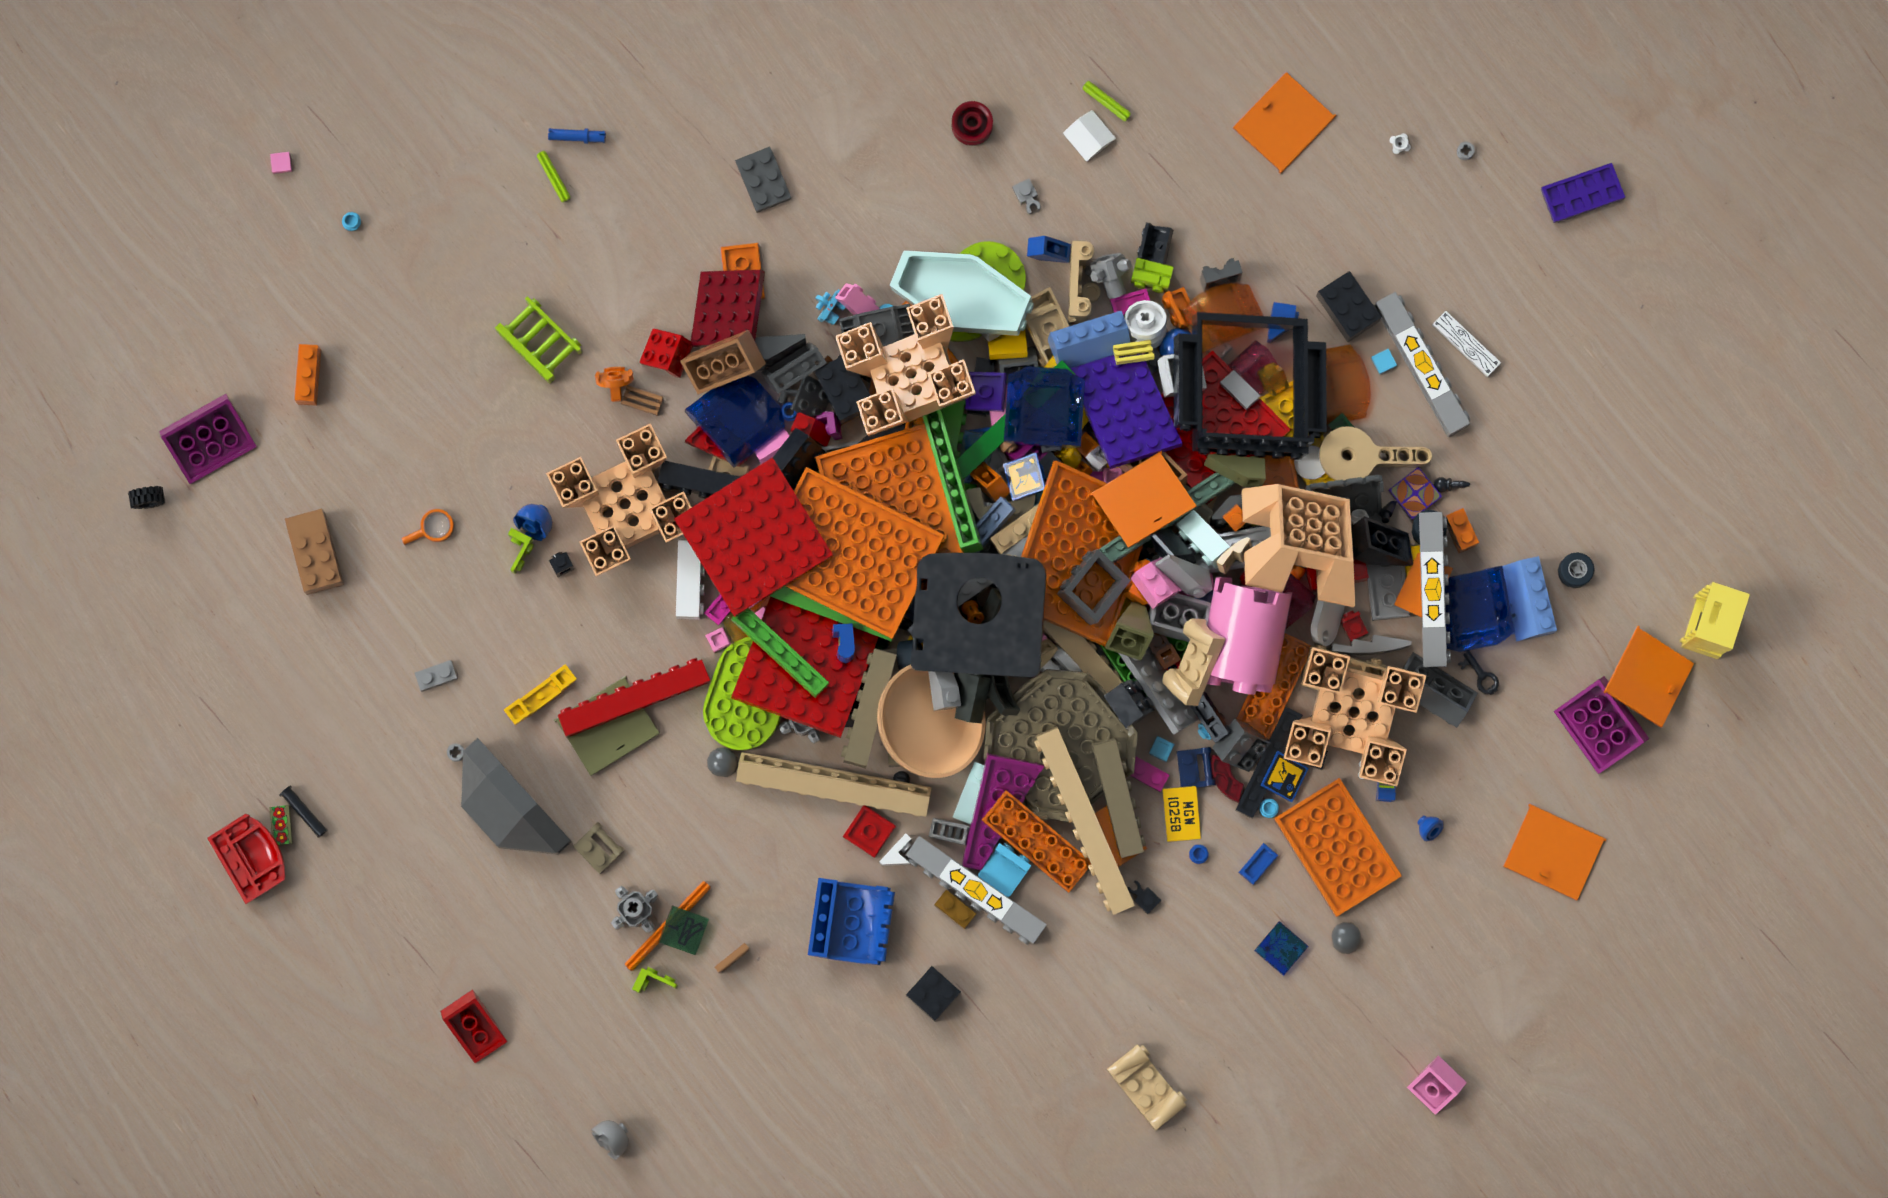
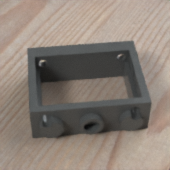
[761,342,826,394]
[1057,549,1131,625]

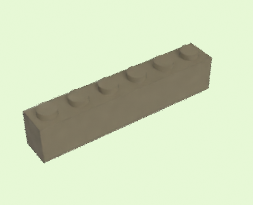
[841,649,897,769]
[1092,738,1146,858]

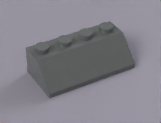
[1402,652,1478,728]

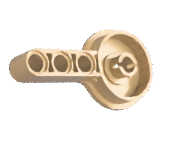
[1319,427,1432,480]

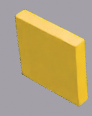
[988,329,1028,360]

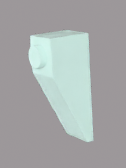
[953,762,984,825]

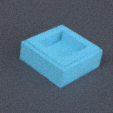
[1371,349,1397,375]
[1149,736,1174,762]

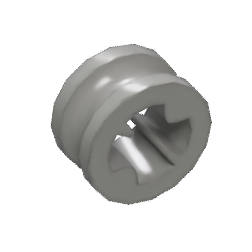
[1456,142,1474,160]
[447,744,464,762]

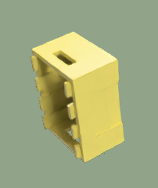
[1679,582,1750,659]

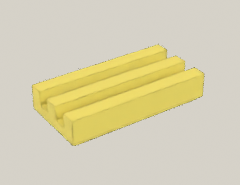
[1113,340,1154,365]

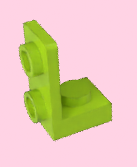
[508,528,534,574]
[632,967,678,993]

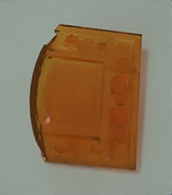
[1181,283,1263,353]
[1326,344,1371,425]

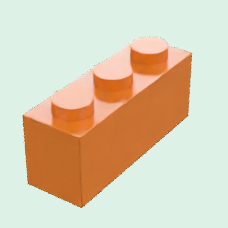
[295,344,321,406]

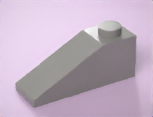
[1156,554,1213,598]
[928,671,961,711]

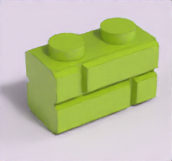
[1131,258,1173,293]

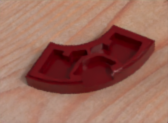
[1211,755,1244,803]

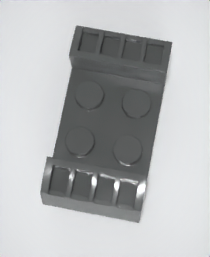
[839,303,915,347]

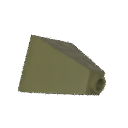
[1105,602,1154,660]

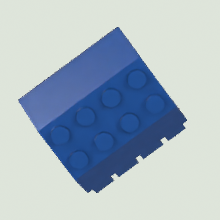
[808,878,895,965]

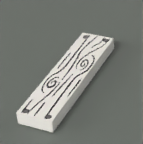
[1432,311,1501,377]

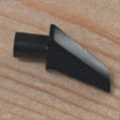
[1379,501,1397,523]

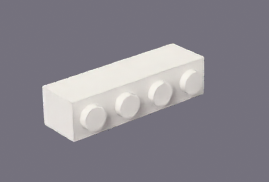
[676,540,705,619]

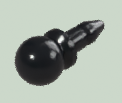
[1434,477,1470,492]

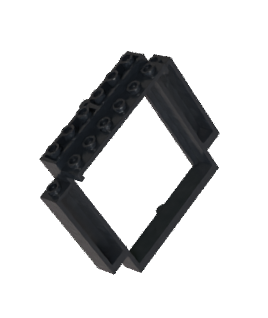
[1174,312,1327,460]

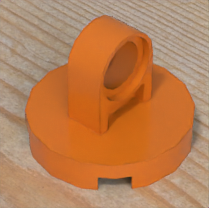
[595,367,634,402]

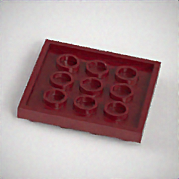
[691,270,765,347]

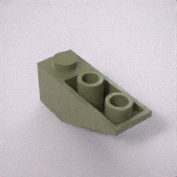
[1204,453,1266,487]

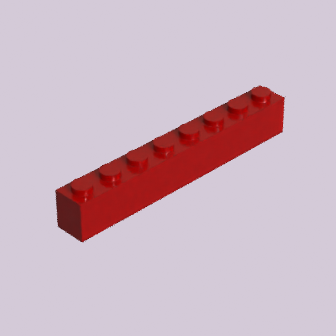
[558,658,710,738]

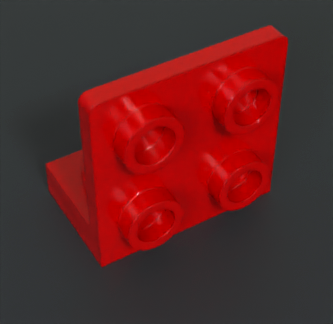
[640,329,693,378]

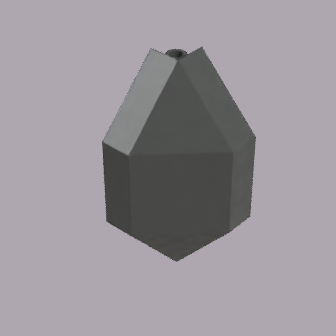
[461,738,572,855]

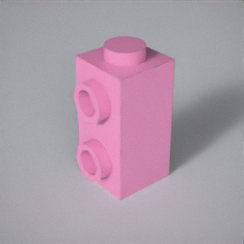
[835,283,880,315]

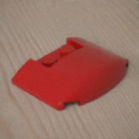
[207,814,285,904]

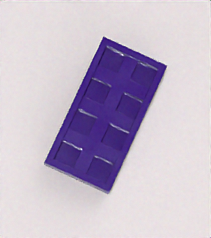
[1541,163,1625,223]

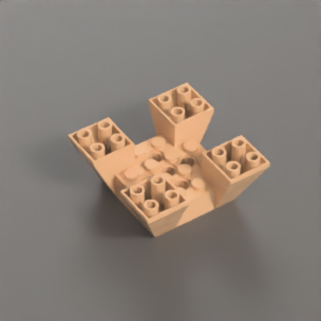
[836,294,976,436]
[546,423,692,576]
[1242,484,1355,607]
[1284,647,1426,787]

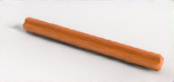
[625,881,711,971]

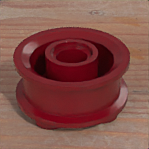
[951,101,993,146]

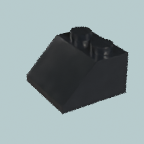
[1150,528,1196,564]

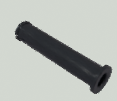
[279,785,327,838]

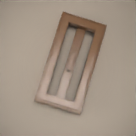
[621,385,663,416]
[714,943,749,974]

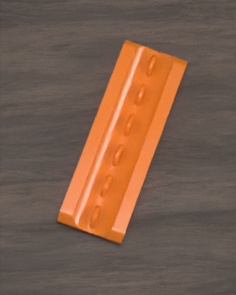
[1236,633,1311,739]
[982,790,1091,893]

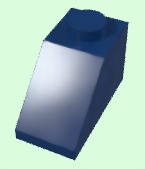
[1027,236,1071,263]
[1267,302,1299,343]

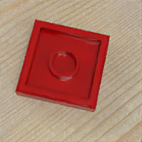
[842,805,896,858]

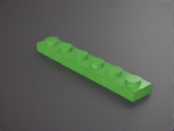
[731,609,829,698]

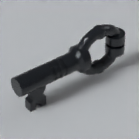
[1458,651,1499,695]

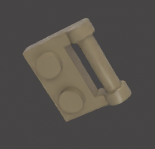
[573,822,625,874]

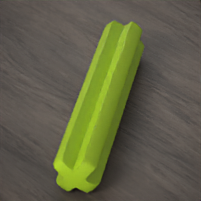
[1083,81,1131,121]
[537,151,570,202]

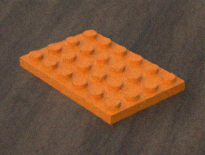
[1274,778,1402,917]

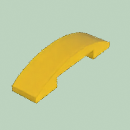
[503,664,577,725]

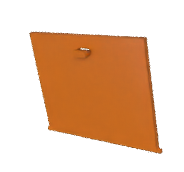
[1233,72,1336,174]
[1090,451,1197,548]
[1604,626,1694,727]
[1503,804,1606,900]

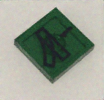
[658,905,709,955]

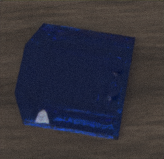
[1004,366,1085,448]
[685,375,785,468]
[1445,566,1515,653]

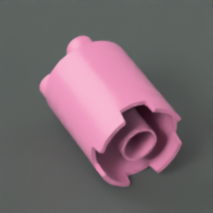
[1207,577,1292,695]

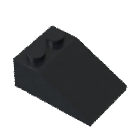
[1351,516,1413,566]

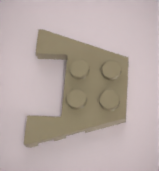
[966,487,1036,537]

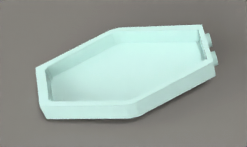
[890,251,1034,336]

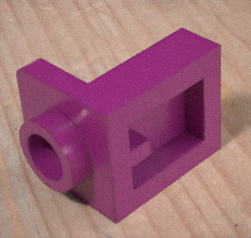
[816,411,843,440]

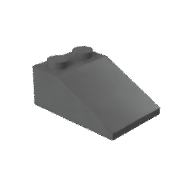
[755,334,806,371]

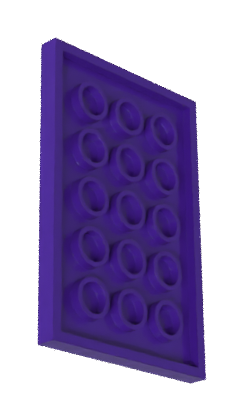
[1070,353,1182,469]

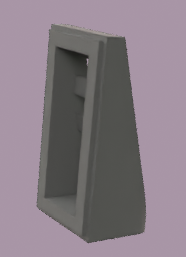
[929,818,970,846]

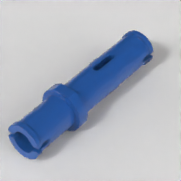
[548,128,606,144]

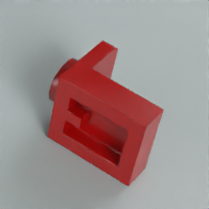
[1341,610,1368,642]

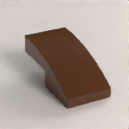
[1148,633,1181,670]

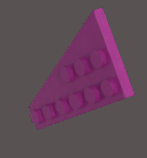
[962,754,1044,870]

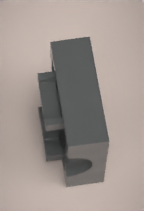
[1200,258,1243,292]

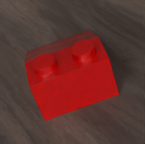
[440,989,507,1063]

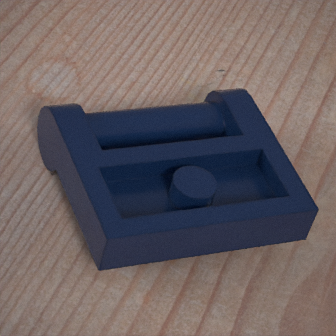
[1176,747,1216,788]

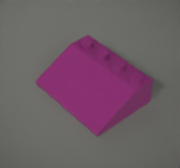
[159,394,257,484]
[1554,676,1650,774]

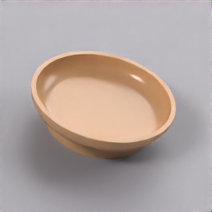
[877,664,986,778]

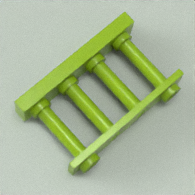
[495,296,582,384]

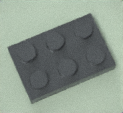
[735,146,791,213]

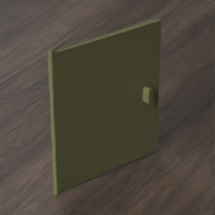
[554,676,660,776]

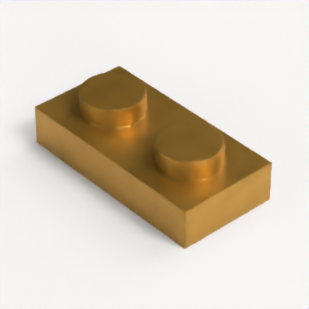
[934,890,976,929]

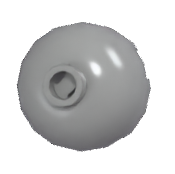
[592,1120,629,1160]

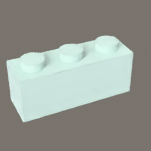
[1176,510,1230,569]

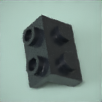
[1138,222,1174,265]

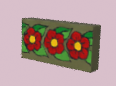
[269,805,293,846]

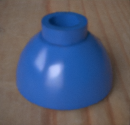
[1417,816,1444,842]

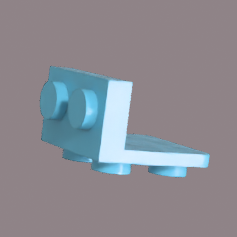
[978,843,1031,897]

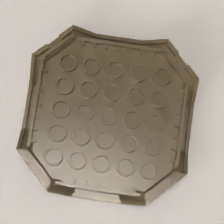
[983,669,1138,822]

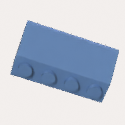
[1047,311,1130,368]
[1498,556,1557,642]

